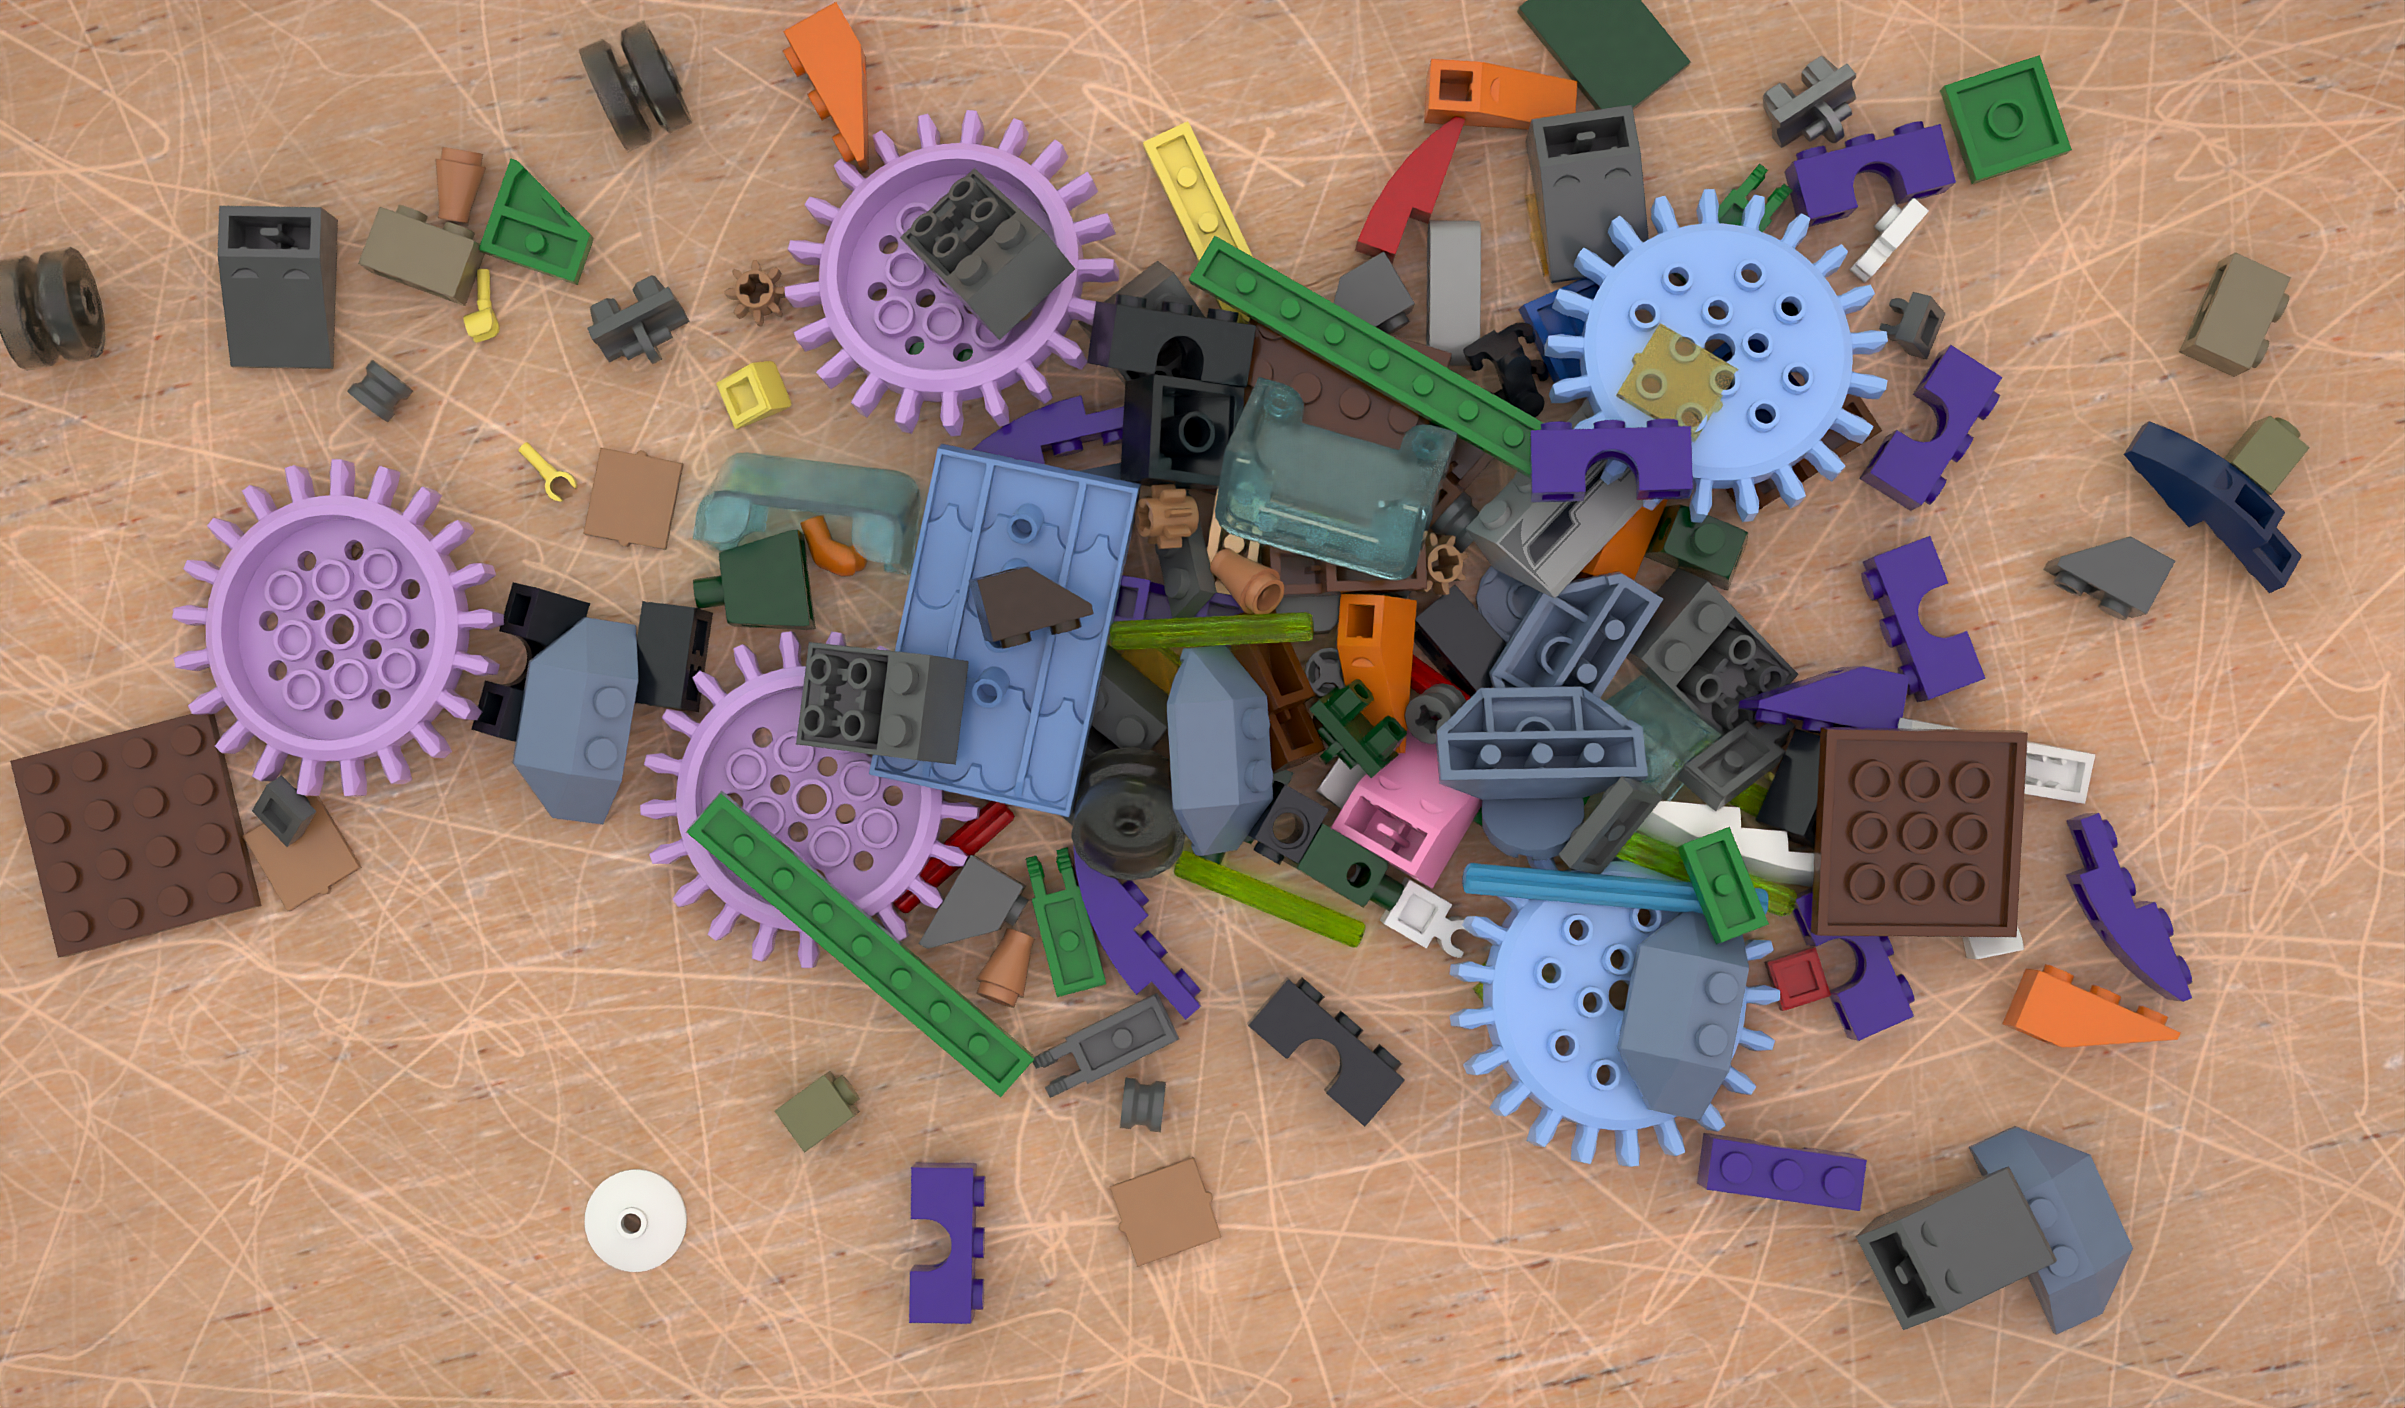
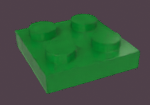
[1940,55,2072,185]

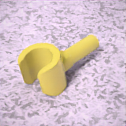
[463,269,500,343]
[518,442,577,502]

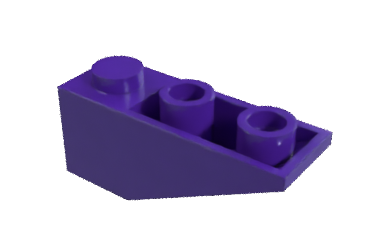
[1738,666,1910,733]

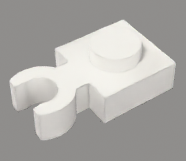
[1850,198,1929,283]
[1380,877,1470,958]

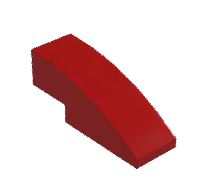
[1355,116,1465,264]

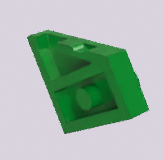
[478,158,594,285]

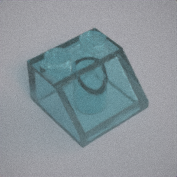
[1605,675,1722,801]

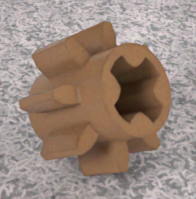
[725,260,786,326]
[1135,484,1199,549]
[1415,533,1468,595]

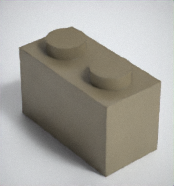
[358,205,485,306]
[2179,253,2291,377]

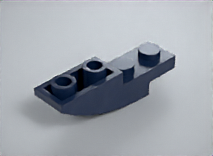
[2124,421,2302,593]

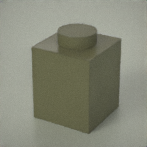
[2224,416,2310,495]
[775,1071,860,1153]

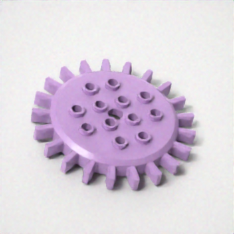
[785,110,1119,436]
[172,459,504,797]
[640,631,980,968]

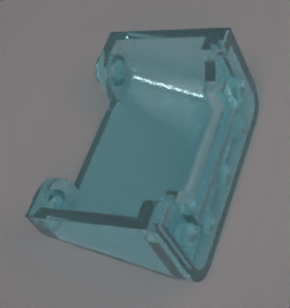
[1215,377,1458,581]
[693,452,921,575]

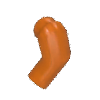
[800,515,867,577]

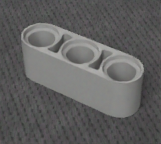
[1426,220,1481,366]

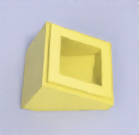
[716,361,792,429]

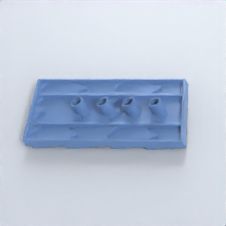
[869,444,1141,817]

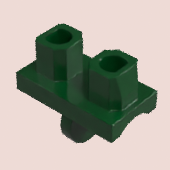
[1309,679,1407,778]

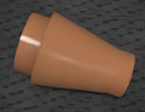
[435,147,486,223]
[1210,548,1285,616]
[976,928,1035,1008]

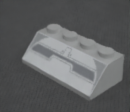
[1465,399,1643,599]

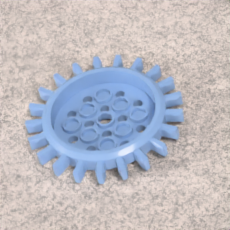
[1544,189,1888,523]
[1449,831,1780,1167]

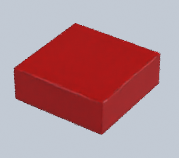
[1764,947,1831,1011]

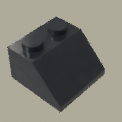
[1120,374,1245,490]

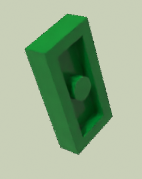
[1677,827,1769,944]

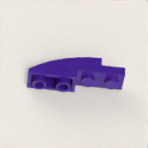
[972,395,1124,465]
[2066,813,2192,1002]
[1073,839,1202,1020]

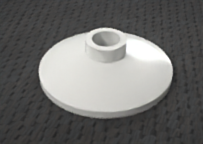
[585,1169,687,1272]

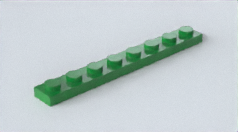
[1189,236,1543,479]
[686,790,1034,1098]

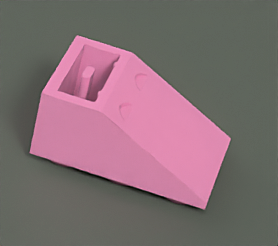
[1331,716,1482,889]

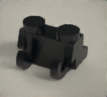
[1463,322,1549,418]

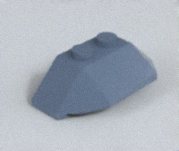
[1489,572,1663,698]
[512,617,638,825]
[1167,645,1273,856]
[1435,687,1648,800]
[1617,911,1749,1121]
[1969,1126,2133,1335]

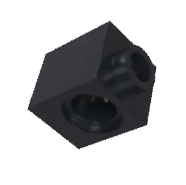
[1248,780,1329,865]

